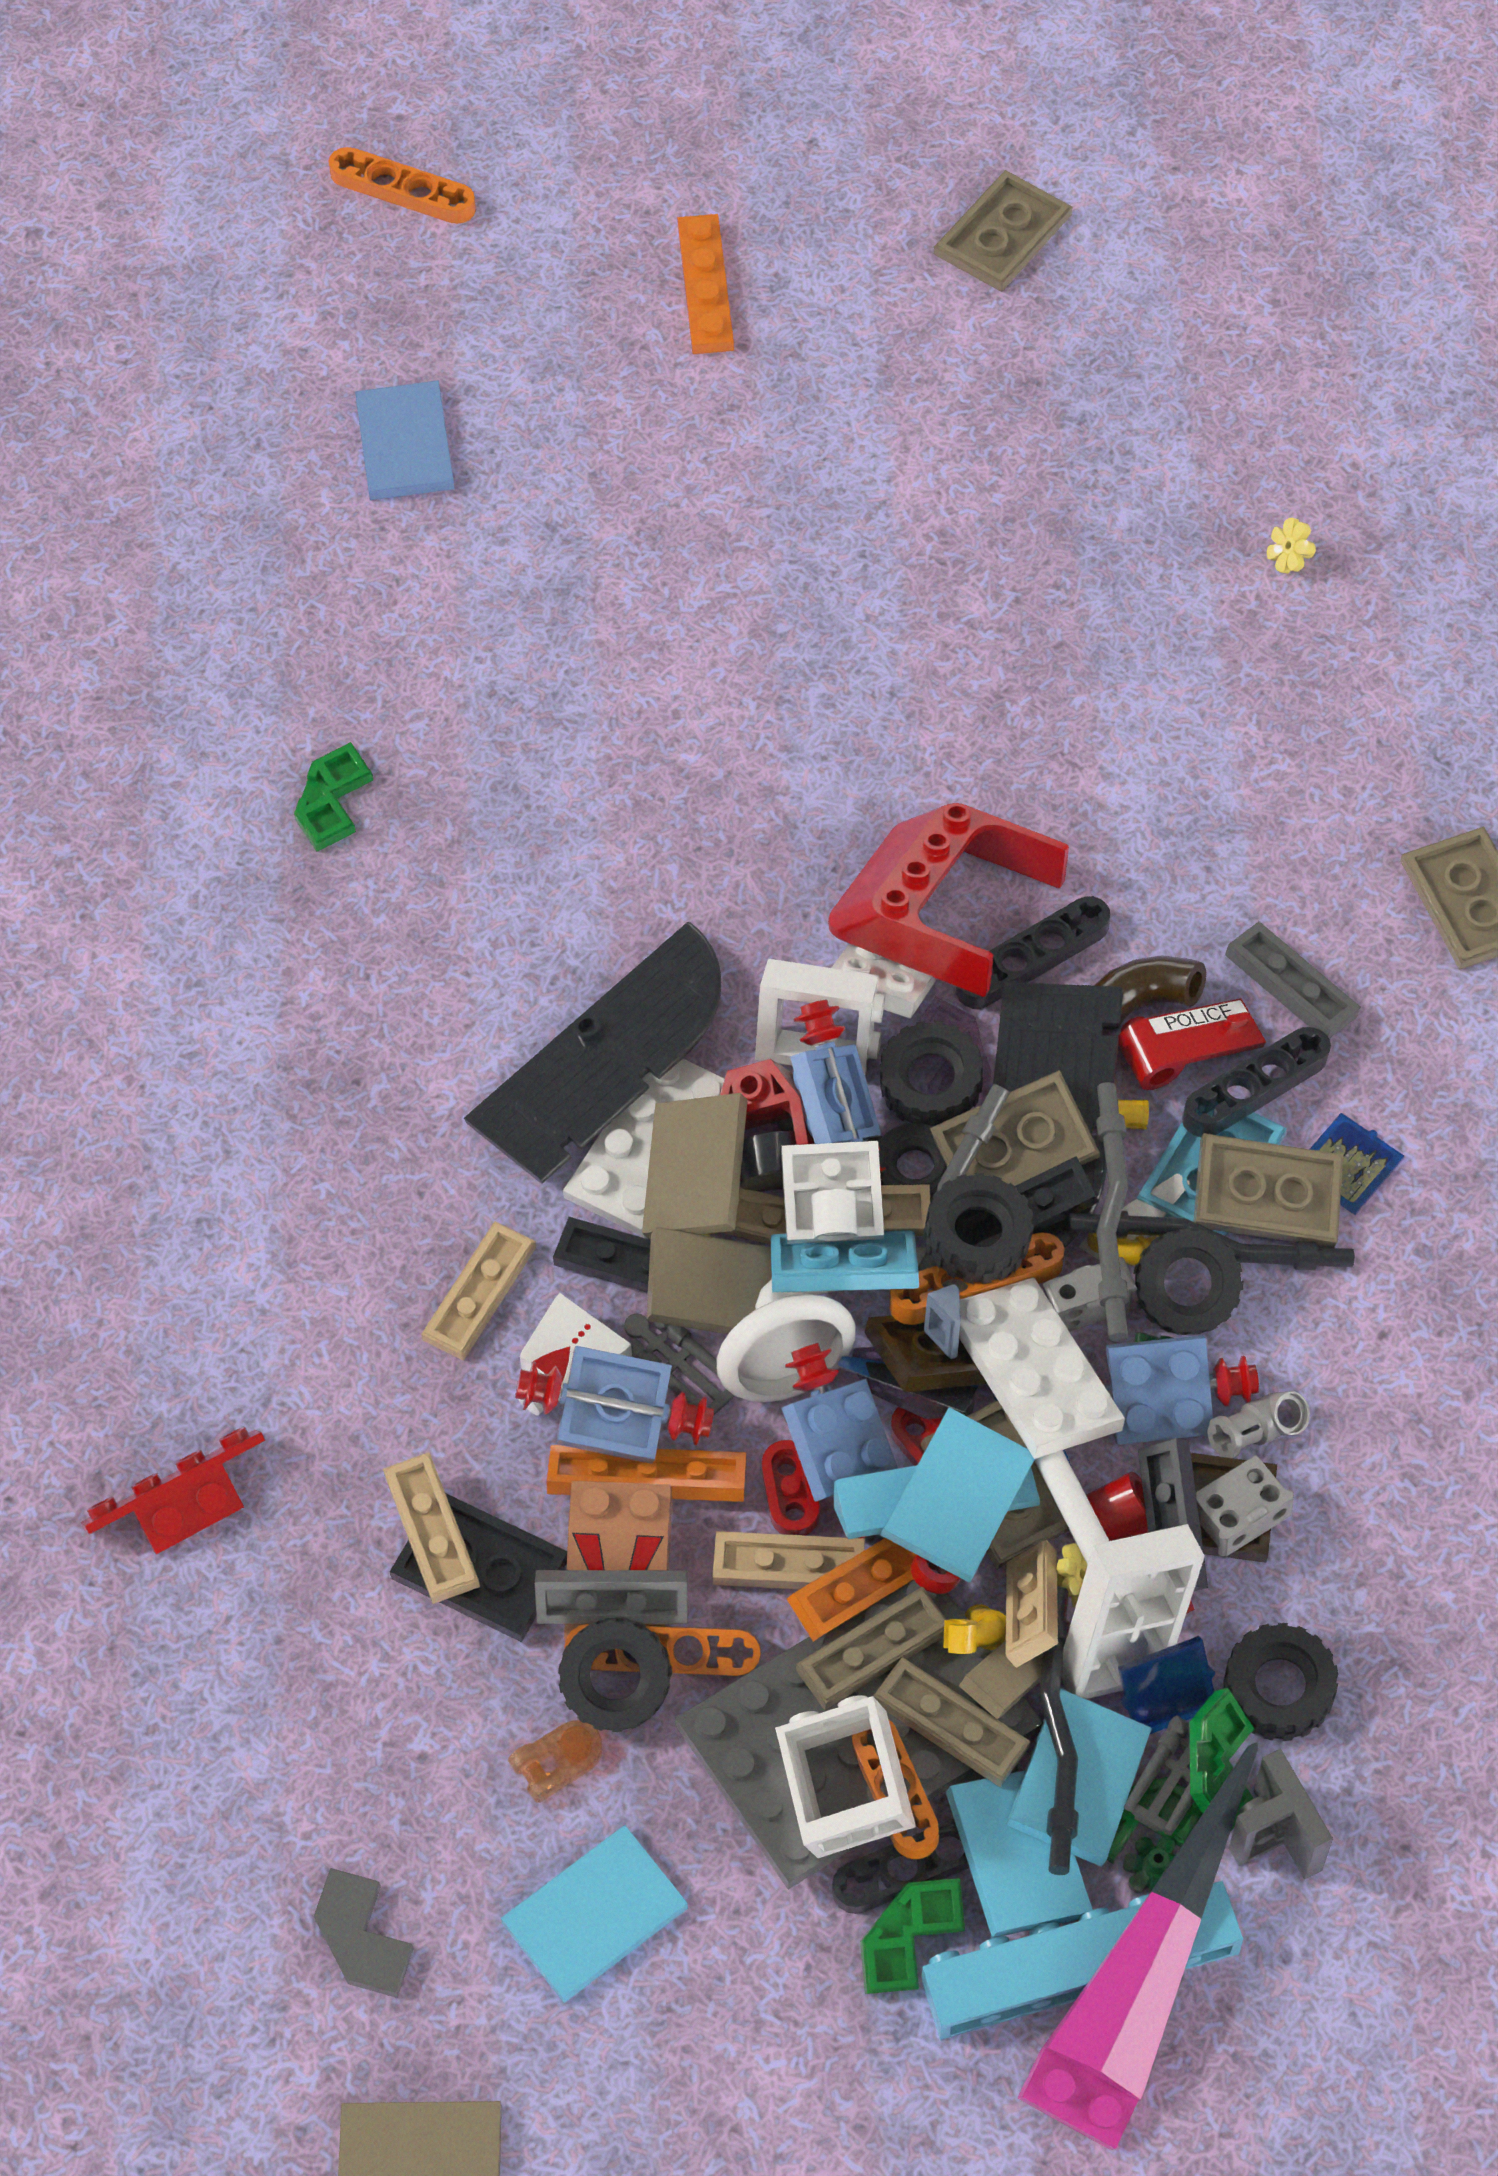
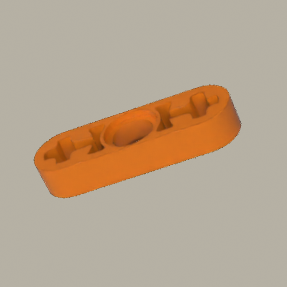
[852,1719,939,1859]

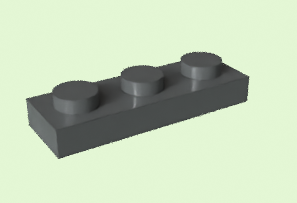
[1225,921,1361,1039]
[535,1570,689,1624]

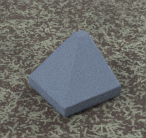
[924,1284,961,1359]

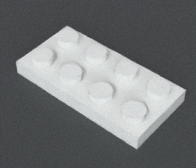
[563,1059,725,1238]
[959,1277,1125,1459]

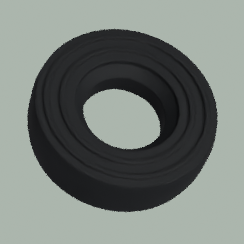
[878,1123,947,1204]

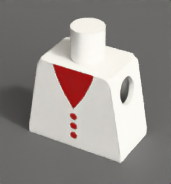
[518,1293,632,1415]

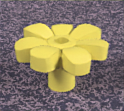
[1266,518,1316,574]
[1056,1543,1088,1607]

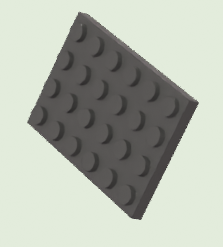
[675,1580,1043,1890]

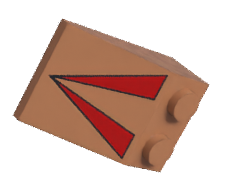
[564,1481,673,1642]

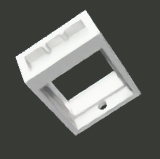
[755,959,885,1075]
[775,1695,916,1858]

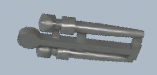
[624,1313,734,1415]
[1124,1716,1194,1836]

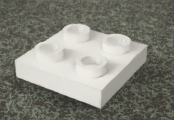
[832,944,937,1019]
[781,1141,884,1244]

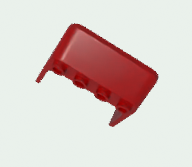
[828,803,1069,997]

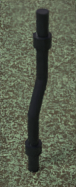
[1067,1211,1355,1271]
[1039,1586,1079,1875]

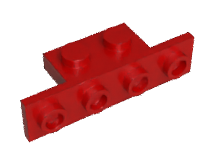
[80,1427,266,1555]

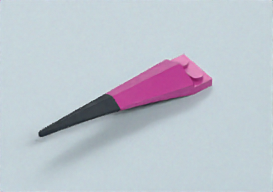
[1018,1742,1258,2150]

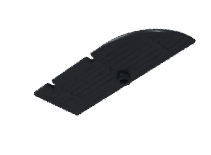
[464,922,721,1184]
[993,982,1123,1275]

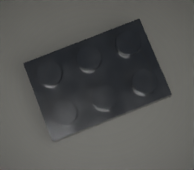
[389,1493,567,1642]

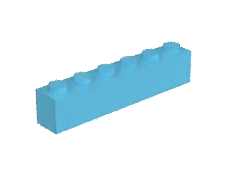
[921,1880,1244,2040]

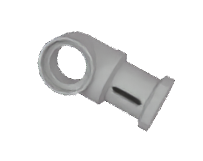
[1207,1391,1310,1458]

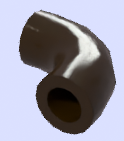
[1094,955,1207,1030]

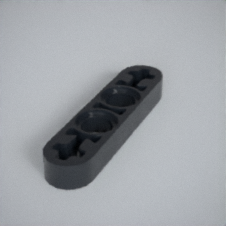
[956,896,1110,1009]
[1182,1027,1331,1137]
[832,1819,970,1914]

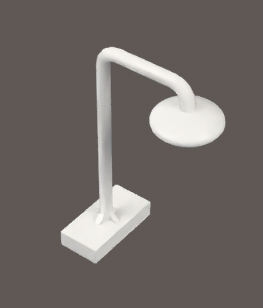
[717,1247,1205,1699]

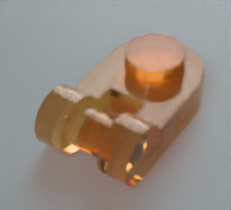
[508,1720,603,1803]

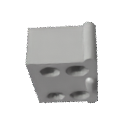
[1043,1257,1137,1332]
[1196,1455,1294,1556]

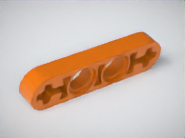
[328,147,476,224]
[889,1233,1065,1325]
[564,1624,762,1676]

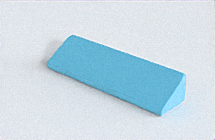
[834,1465,1040,1539]

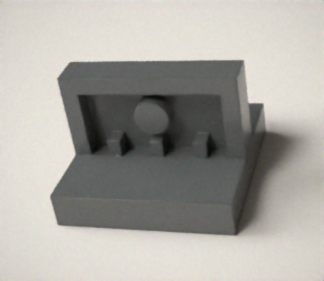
[1229,1748,1333,1880]

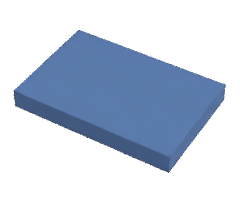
[355,380,455,500]

